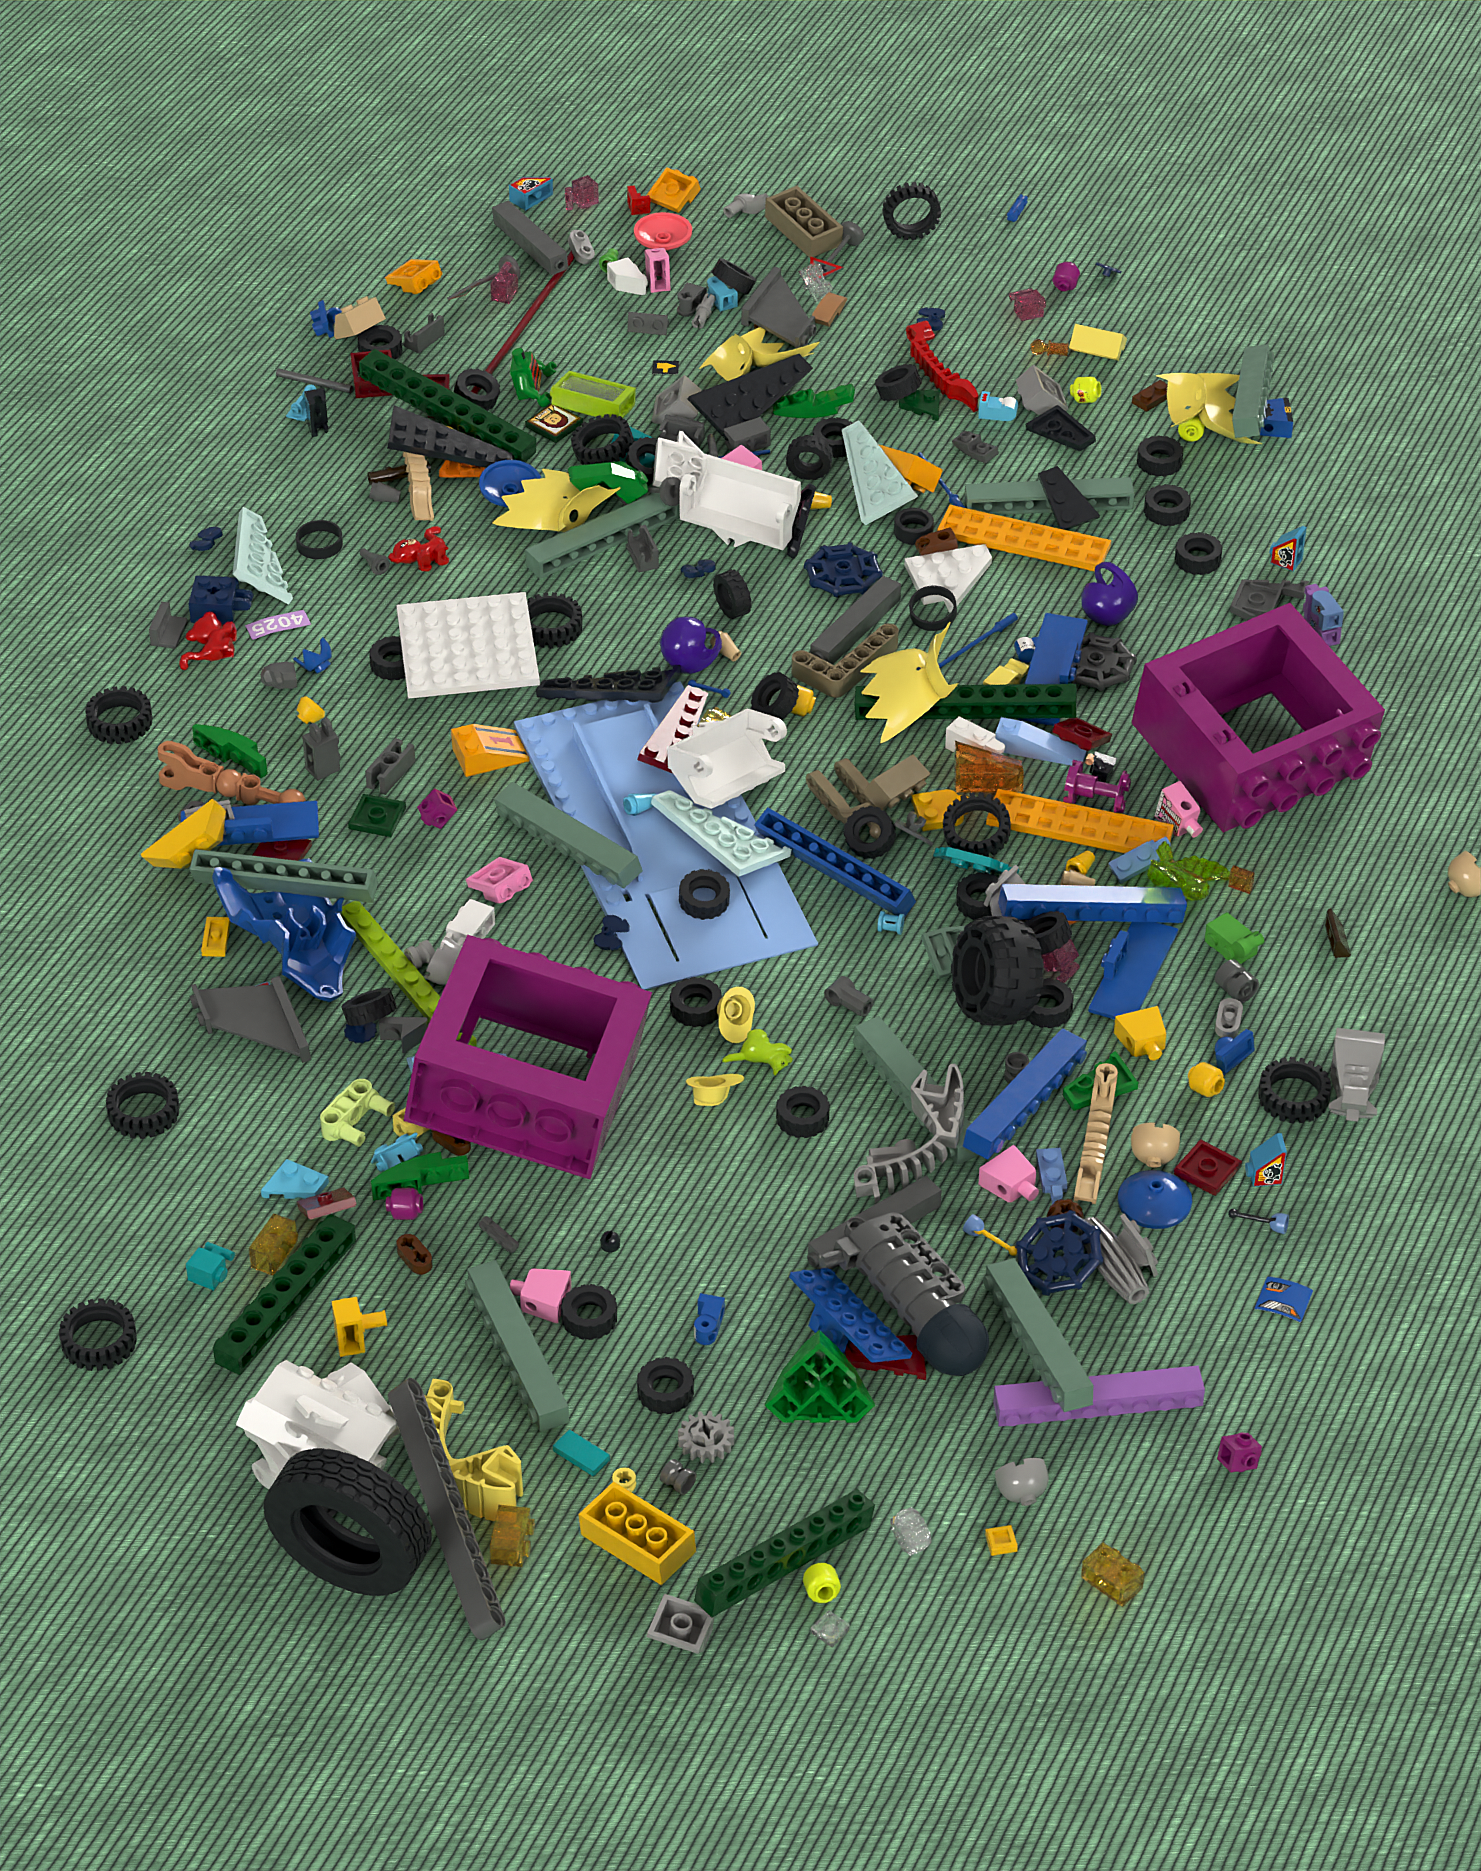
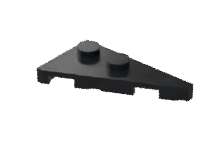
[787,483,816,559]

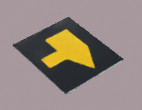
[652,360,679,374]

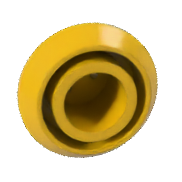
[297,696,325,724]

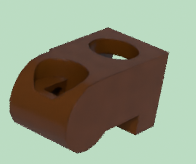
[915,527,958,556]

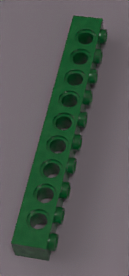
[359,348,536,463]
[854,684,1077,720]

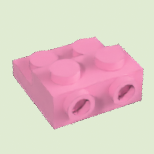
[466,857,533,904]

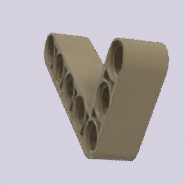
[791,623,899,698]

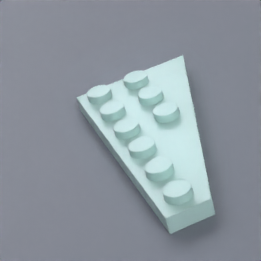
[842,420,918,525]
[233,507,293,604]
[651,790,792,877]

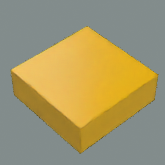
[985,1525,1018,1556]

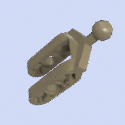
[806,758,881,840]

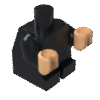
[1085,752,1117,783]

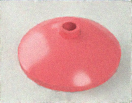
[634,212,692,251]

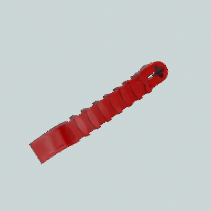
[906,320,978,412]

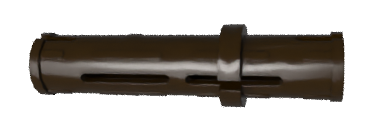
[367,460,431,485]

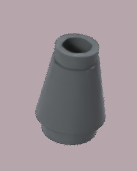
[369,481,401,503]

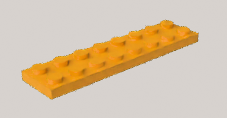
[937,505,1111,571]
[986,789,1174,861]

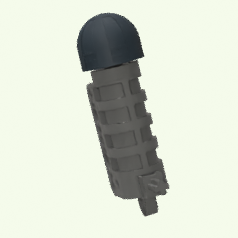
[817,1213,989,1376]

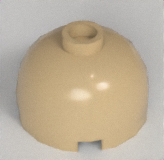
[1448,851,1481,898]
[1131,1123,1180,1168]

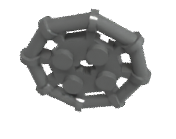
[1071,632,1137,691]

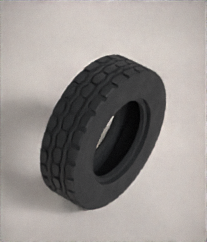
[263,1448,432,1596]

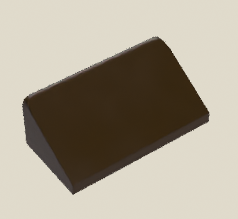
[1325,908,1351,958]

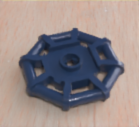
[804,542,883,598]
[1015,1210,1104,1296]

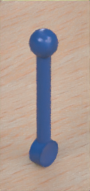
[688,680,731,698]

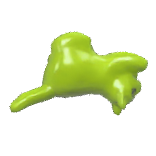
[722,1029,793,1075]

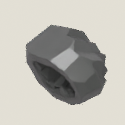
[260,662,297,689]

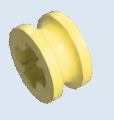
[612,1468,636,1492]

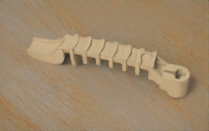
[403,452,434,521]
[1074,1063,1118,1204]

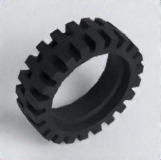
[882,182,941,240]
[571,414,634,465]
[527,592,582,648]
[85,686,152,744]
[943,792,1011,857]
[1258,1057,1331,1124]
[106,1072,180,1139]
[59,1298,137,1371]

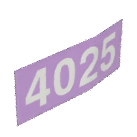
[245,610,311,640]

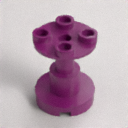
[1063,760,1131,813]

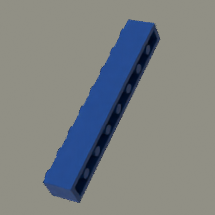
[754,807,916,917]
[998,884,1187,923]
[963,1028,1087,1160]

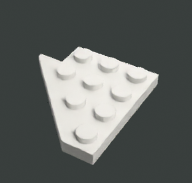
[653,431,705,488]
[904,544,992,613]

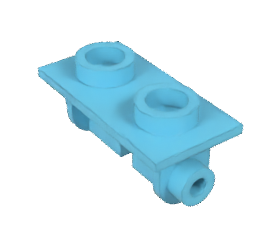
[286,385,316,422]
[371,1132,423,1172]

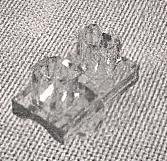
[798,262,833,303]

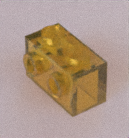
[249,1213,298,1275]
[490,1505,535,1567]
[1081,1542,1145,1607]

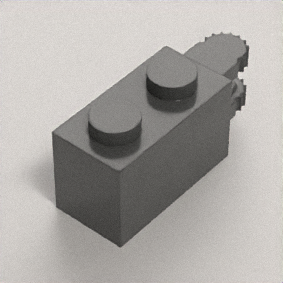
[302,717,341,781]

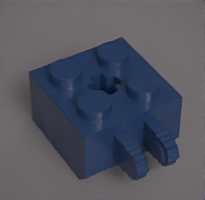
[188,575,254,625]

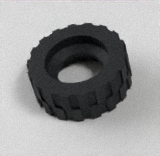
[711,258,757,294]
[358,325,402,359]
[875,364,922,401]
[453,368,500,411]
[813,417,853,458]
[786,435,833,480]
[1137,435,1183,477]
[625,437,657,484]
[1144,484,1191,526]
[1175,532,1223,575]
[713,569,752,620]
[369,636,406,681]
[751,672,799,720]
[843,806,896,859]
[679,869,730,920]
[956,872,999,920]
[1025,911,1072,955]
[670,977,722,1027]
[1025,978,1074,1028]
[341,988,397,1026]
[776,1086,830,1138]
[561,1284,617,1340]
[637,1357,694,1414]

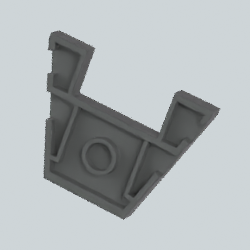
[1230,579,1309,620]

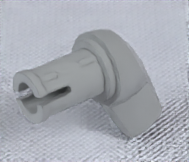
[723,193,769,218]

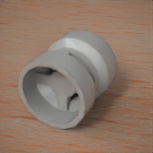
[404,940,435,969]

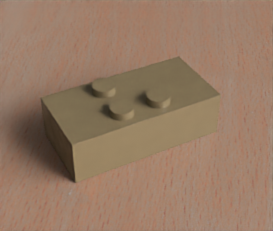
[765,186,843,258]

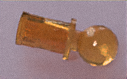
[1030,339,1069,356]

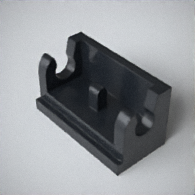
[304,388,329,437]

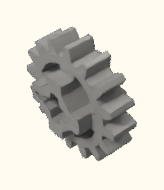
[678,1411,734,1463]

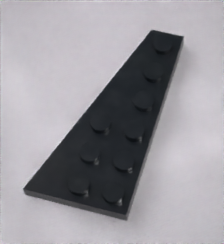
[687,354,813,441]
[387,405,513,468]
[536,665,681,703]

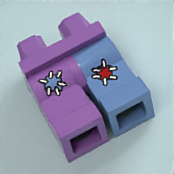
[1303,584,1344,646]

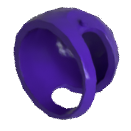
[1081,562,1138,626]
[659,616,722,674]

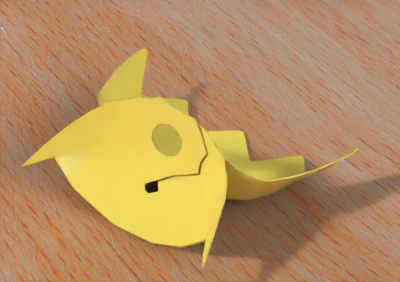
[699,327,820,381]
[1156,373,1262,444]
[493,469,620,532]
[860,622,959,743]

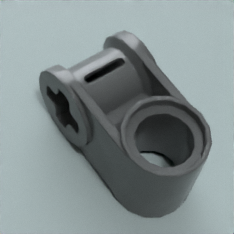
[677,282,707,317]

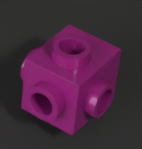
[417,788,457,829]
[1217,1432,1262,1473]

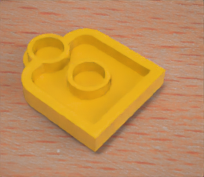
[911,789,969,831]

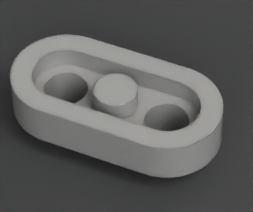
[568,230,595,264]
[1215,998,1243,1038]

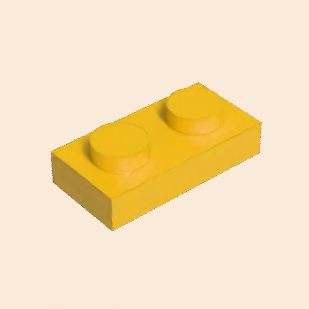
[201,917,231,957]

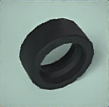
[894,508,934,545]

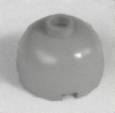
[424,937,462,985]
[995,1458,1049,1506]

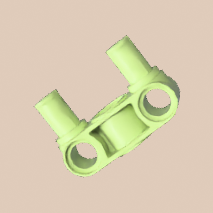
[320,1079,395,1147]

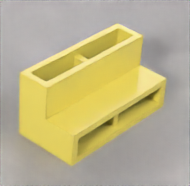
[1069,324,1127,361]

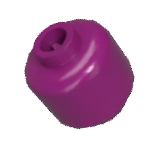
[1052,261,1080,292]
[386,1187,424,1220]

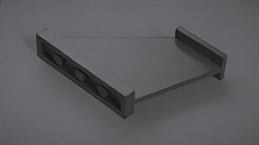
[741,267,817,349]
[189,976,311,1063]

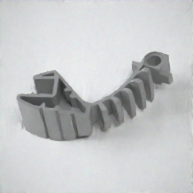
[1328,1028,1385,1122]
[854,1064,964,1203]

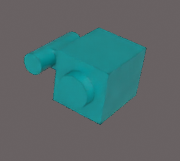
[186,1242,235,1291]

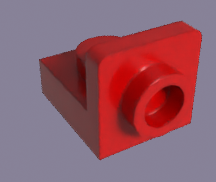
[627,185,651,215]

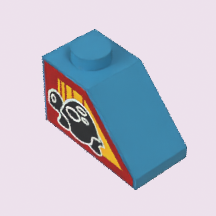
[509,177,553,211]
[1269,526,1307,572]
[1245,1133,1287,1187]

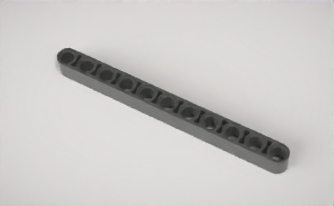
[388,1378,506,1640]

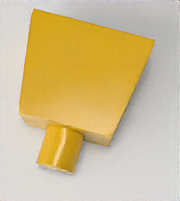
[1114,1006,1166,1061]

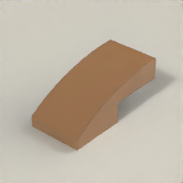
[812,292,847,327]

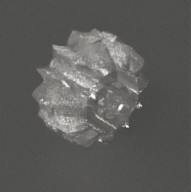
[890,1507,931,1555]

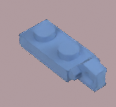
[1108,837,1171,884]
[1036,1148,1067,1205]

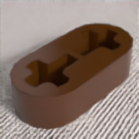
[432,1130,471,1156]
[396,1234,433,1275]

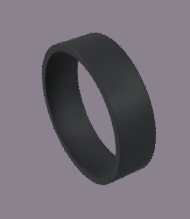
[296,520,343,559]
[909,585,957,631]

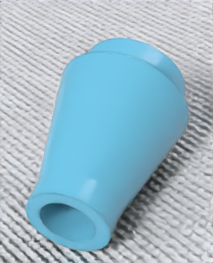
[623,793,657,816]

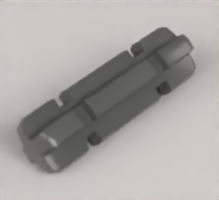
[479,1216,519,1253]

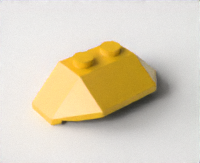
[141,799,226,869]

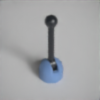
[1228,1209,1289,1234]

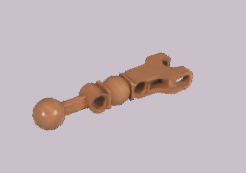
[157,741,306,805]

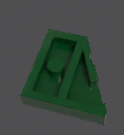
[899,389,940,421]

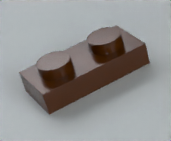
[1132,380,1168,412]

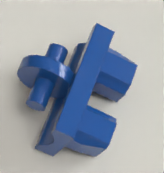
[310,300,342,338]

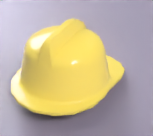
[717,987,755,1043]
[686,1074,744,1106]

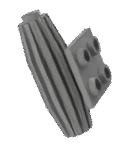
[1078,1214,1158,1304]

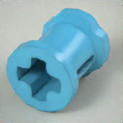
[878,911,905,935]

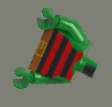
[510,348,557,407]

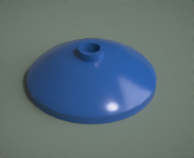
[479,460,541,507]
[1118,1170,1192,1229]

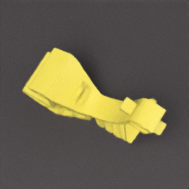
[424,1379,523,1523]

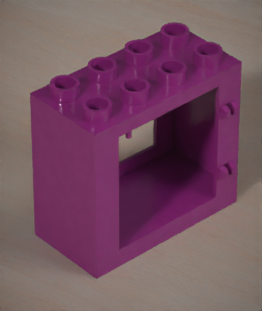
[1131,603,1385,833]
[404,934,652,1180]

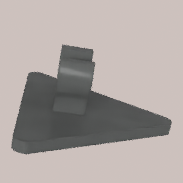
[893,811,934,846]

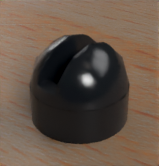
[600,1230,620,1253]

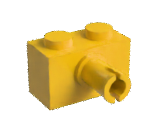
[332,1297,387,1357]

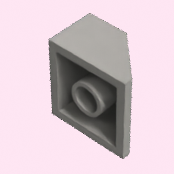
[1016,365,1068,415]
[652,375,701,424]
[646,1594,715,1654]

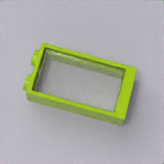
[550,371,636,418]

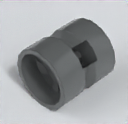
[1215,959,1259,1003]

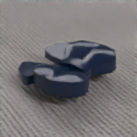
[917,307,945,331]
[189,527,223,551]
[680,559,716,578]
[593,915,630,951]

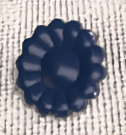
[1095,262,1122,277]
[344,1022,377,1044]

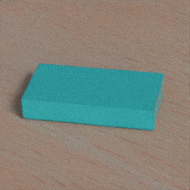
[553,1429,610,1477]

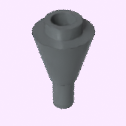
[359,548,390,575]

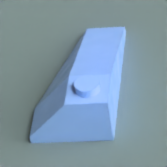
[995,717,1086,766]

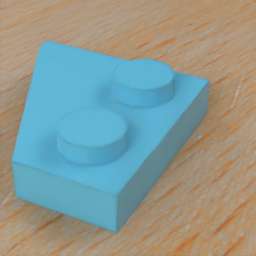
[261,1159,329,1199]

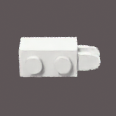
[945,717,1005,766]
[440,899,495,949]

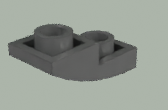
[952,431,999,463]

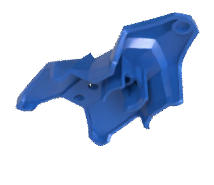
[212,858,356,1002]

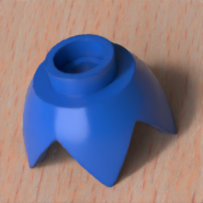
[293,637,332,674]

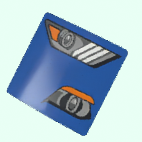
[1255,1277,1313,1322]

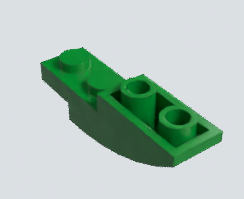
[773,383,855,419]
[192,724,268,779]
[371,1152,469,1201]

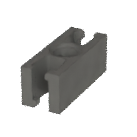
[365,738,415,795]

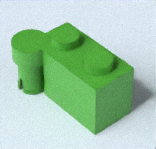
[1205,912,1264,964]

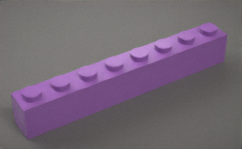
[993,1365,1205,1427]

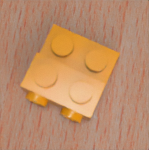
[647,167,701,213]
[385,259,443,294]

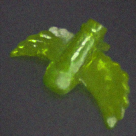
[1147,841,1235,901]

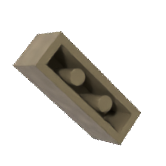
[863,754,930,810]

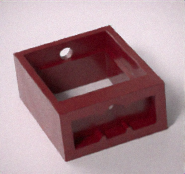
[350,349,392,399]

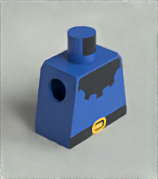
[1260,398,1293,438]

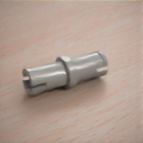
[692,294,716,328]

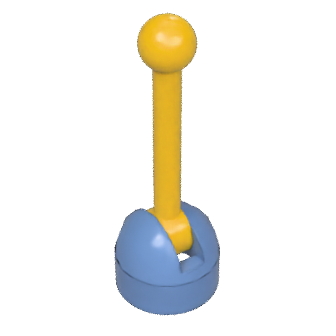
[963,1214,1017,1256]

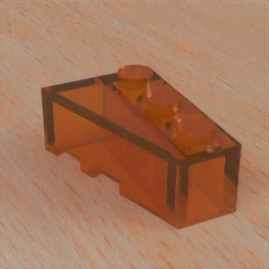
[954,741,1024,793]

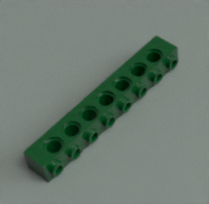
[213,1214,356,1375]
[694,1489,875,1618]

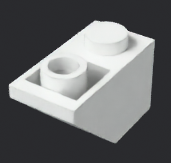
[607,257,648,295]

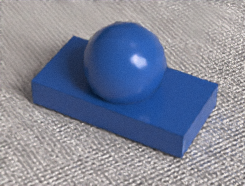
[1214,1029,1255,1075]

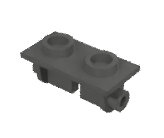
[627,312,669,336]

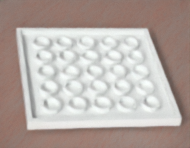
[397,592,540,699]

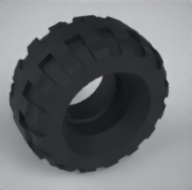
[951,916,1044,1026]

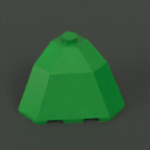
[568,461,648,504]
[765,1330,875,1423]

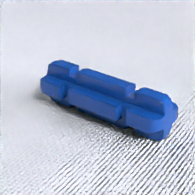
[1007,194,1028,222]

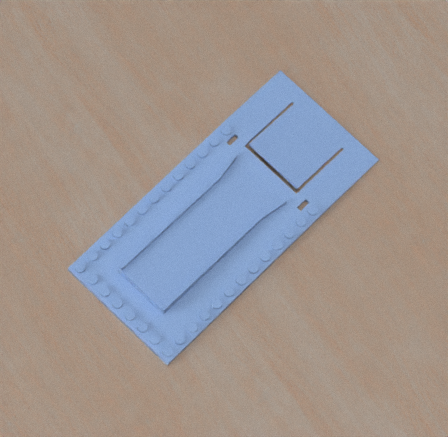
[514,681,818,990]

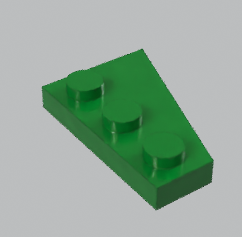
[1062,1051,1139,1111]

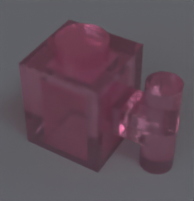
[565,175,599,210]
[490,262,518,304]
[1009,288,1046,321]
[1041,939,1080,983]

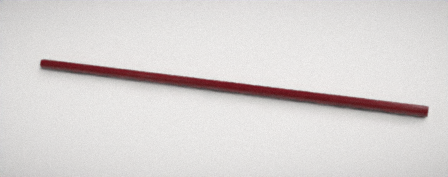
[470,237,589,395]

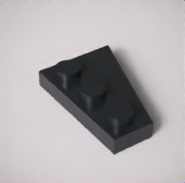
[1025,405,1096,451]

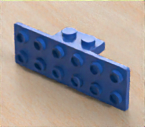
[1018,613,1088,726]
[181,801,319,846]
[1088,922,1178,1019]
[789,1268,912,1362]

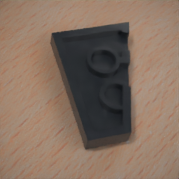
[1038,466,1100,530]

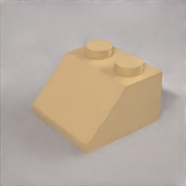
[334,296,386,340]

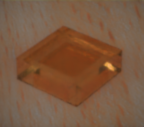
[1228,865,1255,894]

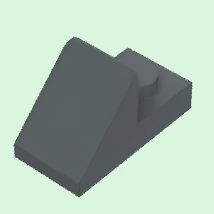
[379,1017,428,1053]

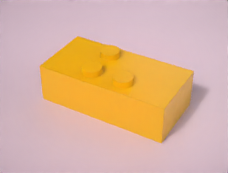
[578,1481,696,1585]

